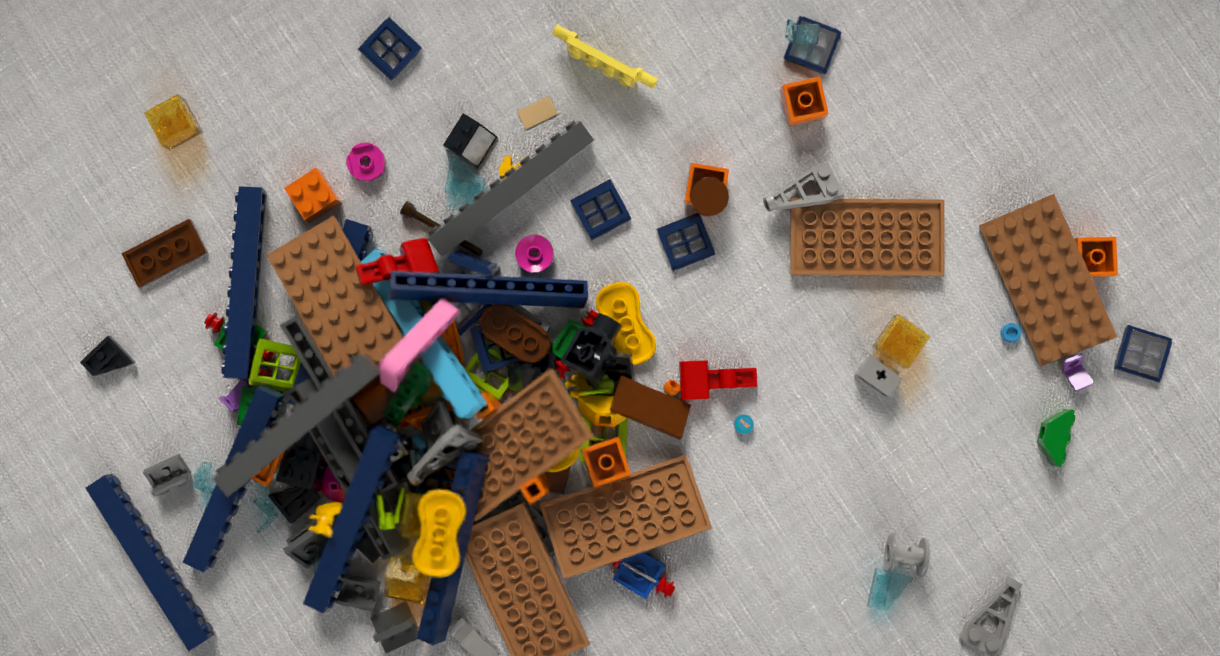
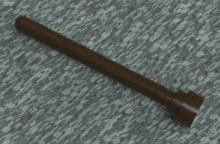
[400,201,483,256]

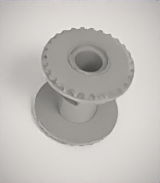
[884,533,930,577]

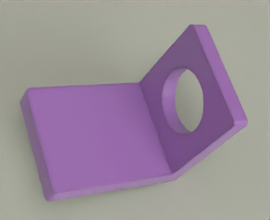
[1062,353,1094,392]
[219,380,251,412]

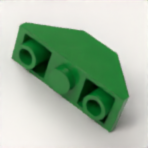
[1037,409,1075,467]

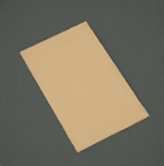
[517,96,558,130]

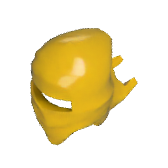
[308,502,343,537]

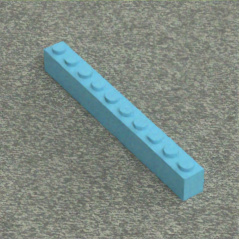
[361,249,487,418]

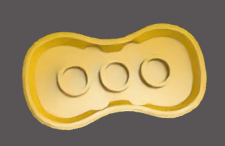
[596,282,656,365]
[413,490,465,577]

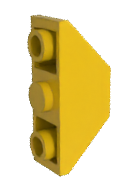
[577,395,627,427]

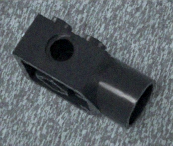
[560,313,622,385]
[276,432,327,491]

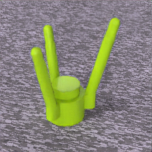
[568,374,614,398]
[376,488,405,529]

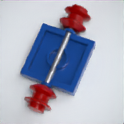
[612,552,675,599]

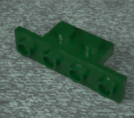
[382,361,433,425]

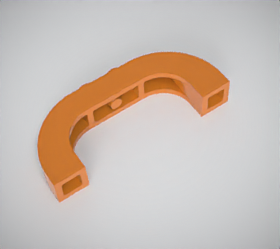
[475,392,550,504]

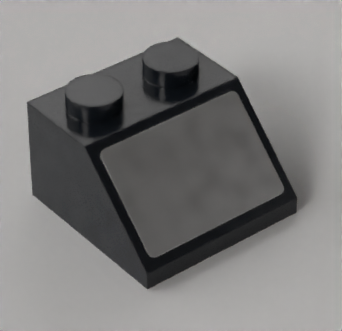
[443,113,498,169]

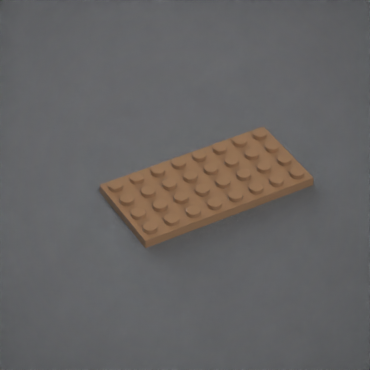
[979,194,1118,366]
[790,198,944,276]
[266,216,404,377]
[442,369,594,521]
[540,455,712,579]
[465,502,590,656]

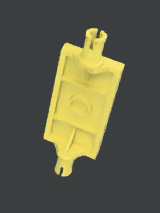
[552,24,658,89]

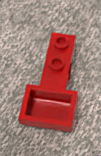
[355,238,440,286]
[679,360,758,400]

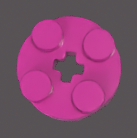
[346,142,386,182]

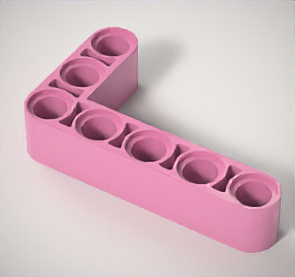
[380,298,460,394]

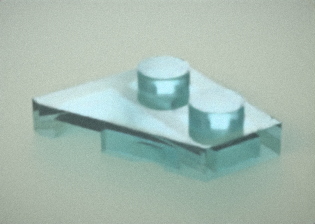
[444,156,486,198]
[867,568,913,611]

